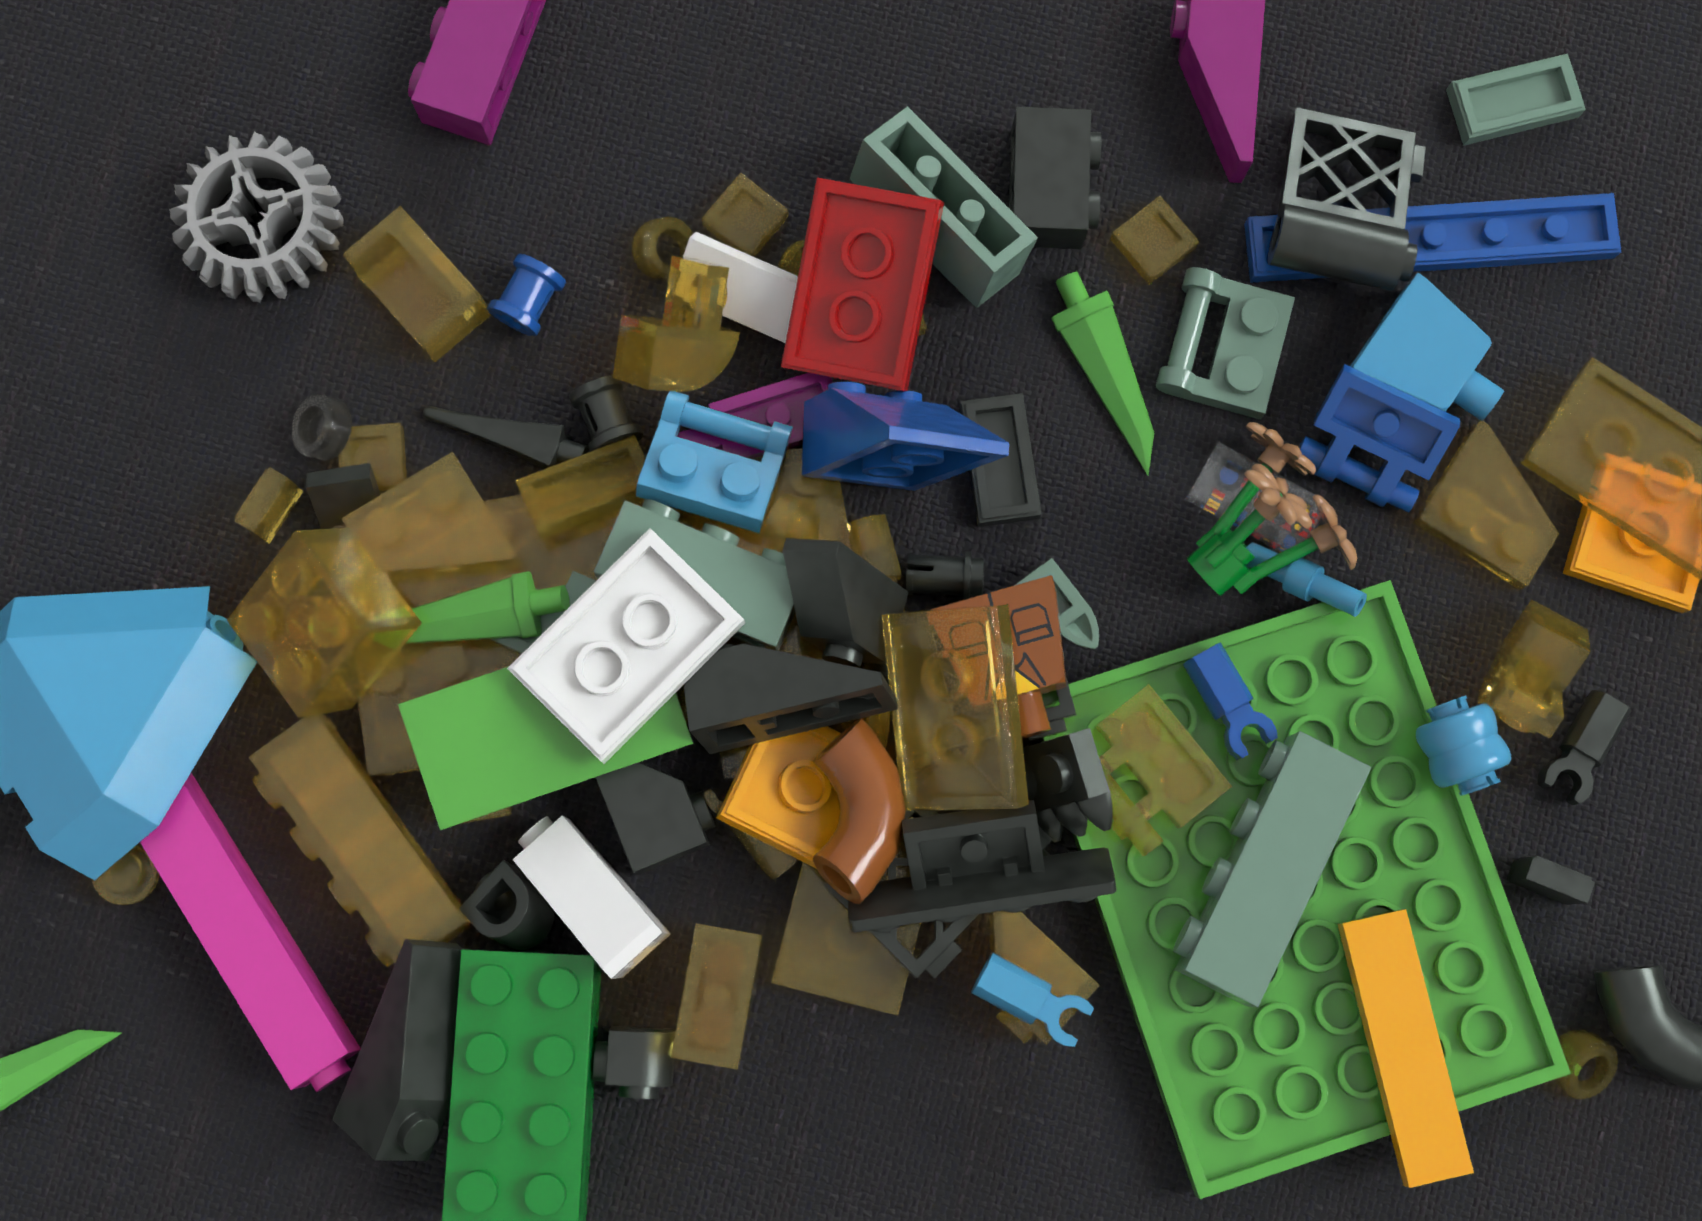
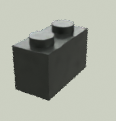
[1009,107,1102,249]

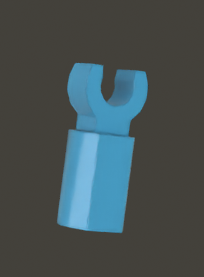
[971,952,1094,1047]

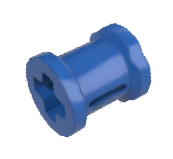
[487,254,566,336]

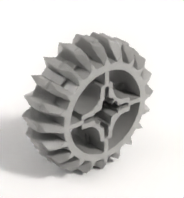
[169,131,344,303]

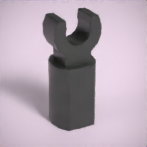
[1537,690,1631,805]

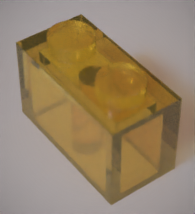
[671,924,764,1070]

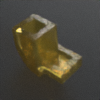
[613,256,740,392]
[1477,599,1591,739]

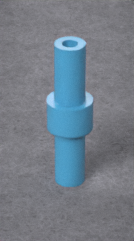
[1246,542,1367,617]

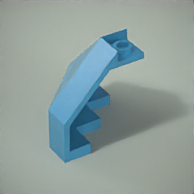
[0,586,258,881]

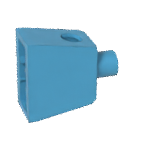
[1350,273,1504,421]

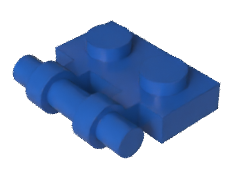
[1299,364,1460,513]

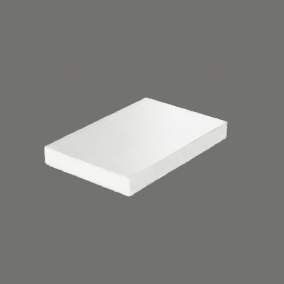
[507,528,745,764]

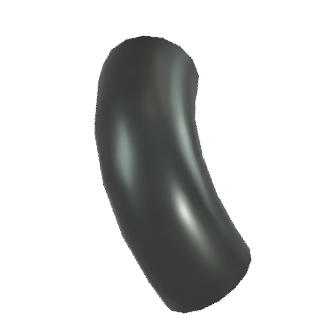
[1594,965,1702,1090]

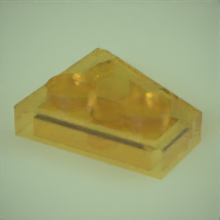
[1413,420,1559,590]
[341,452,519,577]

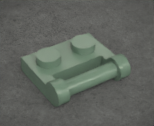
[1156,267,1295,420]

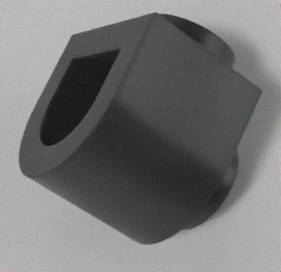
[459,860,554,950]
[593,1026,676,1099]

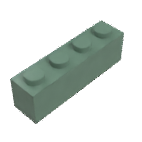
[1173,731,1372,1007]

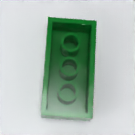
[442,950,602,1221]

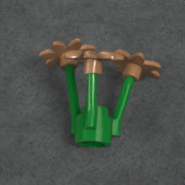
[1187,422,1357,596]

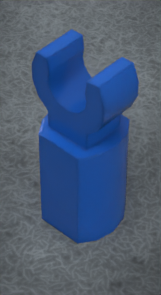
[1183,642,1278,760]

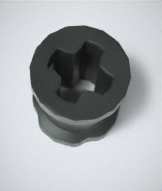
[569,375,644,457]

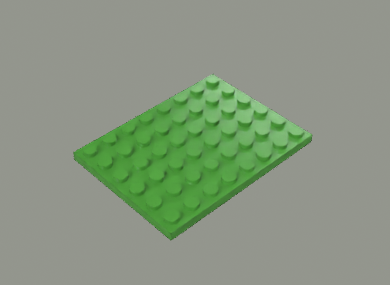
[1040,580,1571,1199]

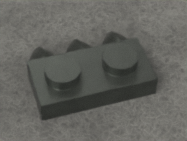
[999,728,1113,842]

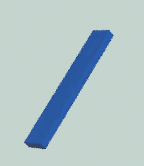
[1244,193,1621,283]

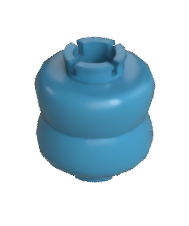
[1416,695,1511,796]

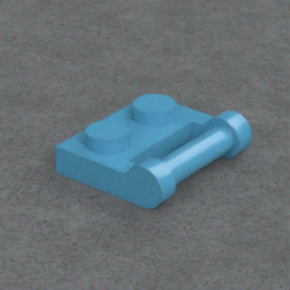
[636,390,793,533]

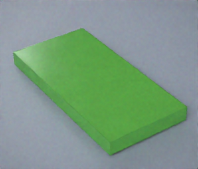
[398,667,693,830]

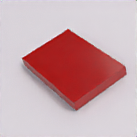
[781,178,944,391]

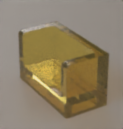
[343,206,491,362]

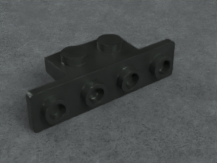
[848,800,1117,932]

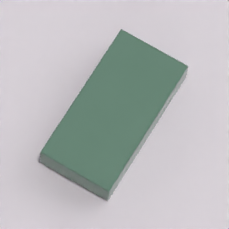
[1446,54,1586,146]

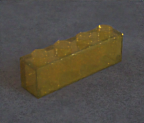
[249,710,473,967]

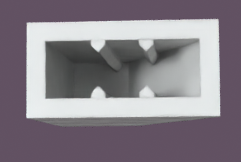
[512,815,671,979]

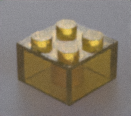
[227,528,422,717]

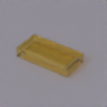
[516,435,646,540]

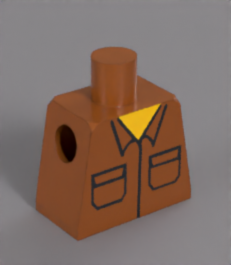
[931,575,1067,740]

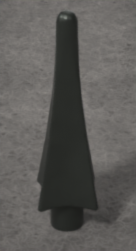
[423,406,589,476]

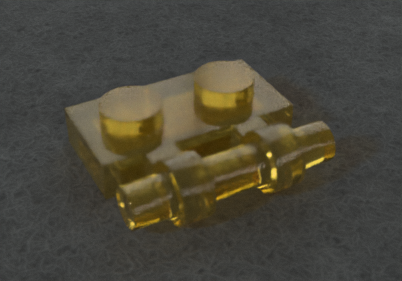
[1096,684,1232,857]

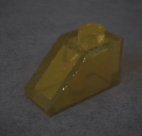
[988,911,1100,1045]

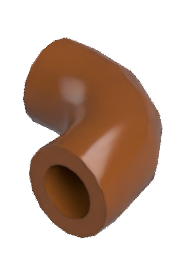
[813,718,906,904]

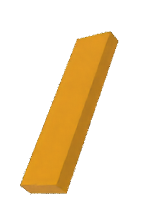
[1337,909,1474,1188]

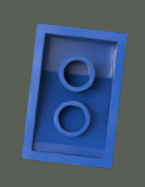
[802,382,1009,491]

